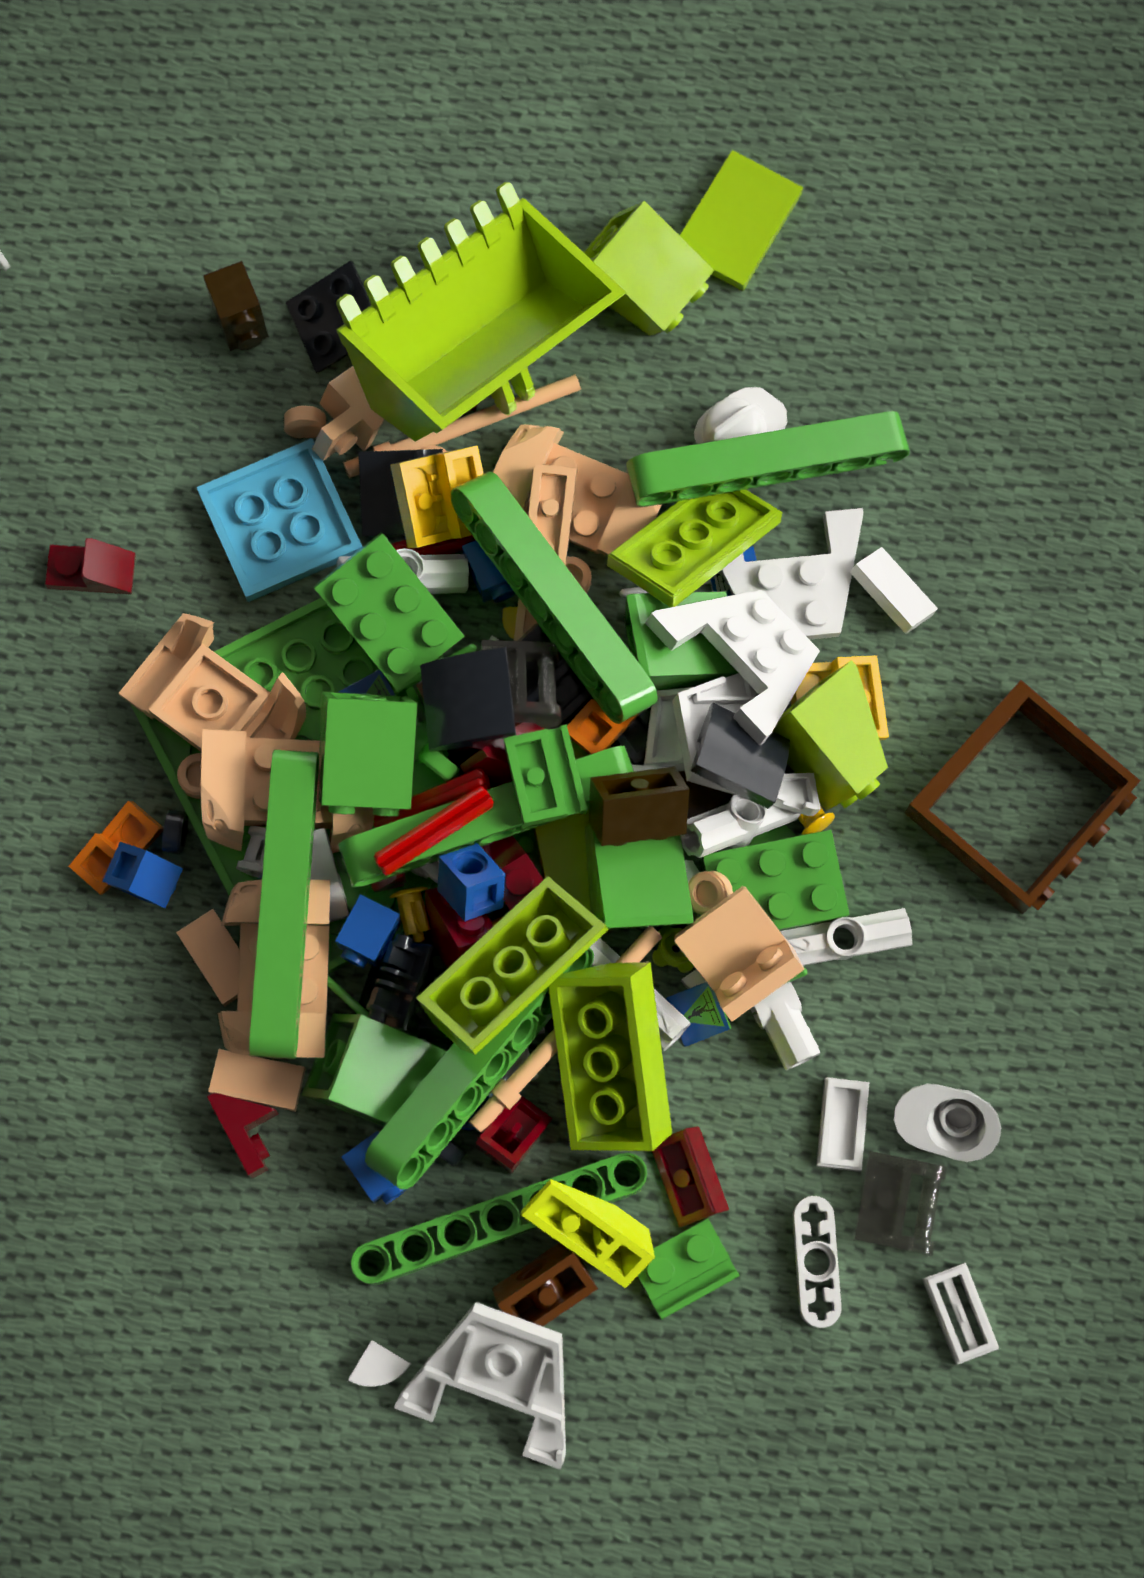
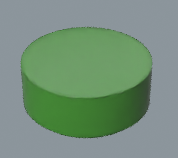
[417,743,461,781]

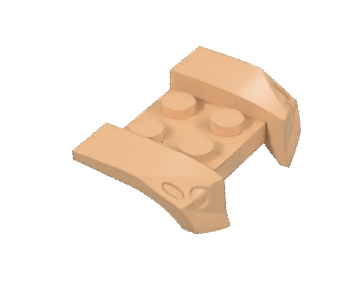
[493,424,662,555]
[118,613,306,751]
[201,730,374,853]
[218,879,331,1058]

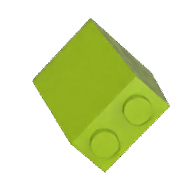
[583,201,715,336]
[773,660,888,811]

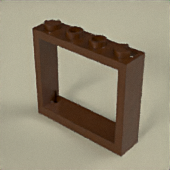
[905,680,1141,915]

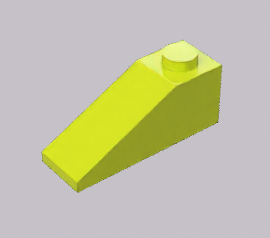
[521,1179,655,1288]

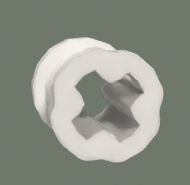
[236,826,266,879]

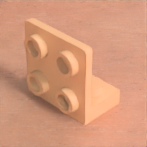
[674,886,805,1022]

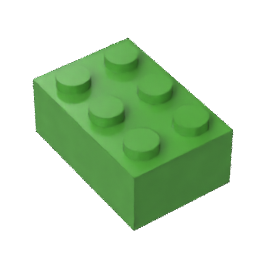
[313,533,465,691]
[699,830,850,931]

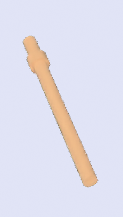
[343,375,581,478]
[469,926,662,1133]

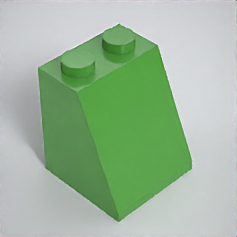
[624,592,738,691]
[318,691,417,816]
[584,824,693,929]
[301,1014,447,1127]

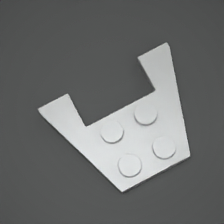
[719,508,863,640]
[645,590,820,745]
[672,673,821,816]
[394,1302,566,1470]

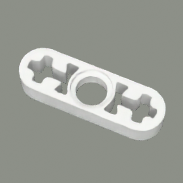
[792,1196,841,1328]

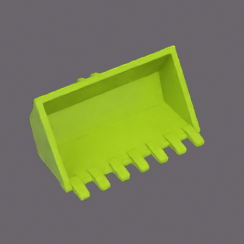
[336,182,627,442]

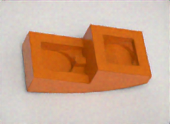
[567,699,642,755]
[68,801,164,894]

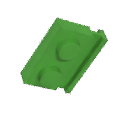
[503,725,588,827]
[637,1218,740,1320]

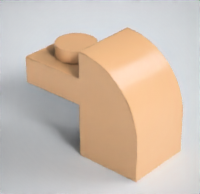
[312,366,384,461]

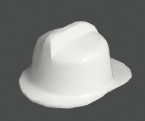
[694,387,787,444]
[894,1084,1001,1162]

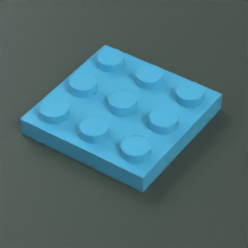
[196,438,362,602]

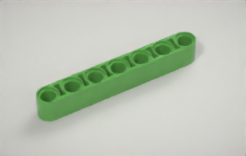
[626,411,910,507]
[450,471,658,724]
[338,746,634,887]
[249,749,319,1059]
[365,948,594,1190]
[351,1153,647,1285]

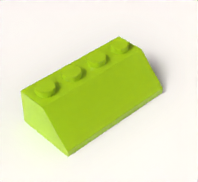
[417,876,608,1055]
[549,962,672,1151]

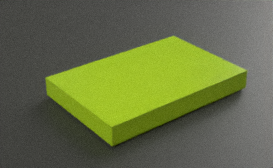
[680,150,803,291]

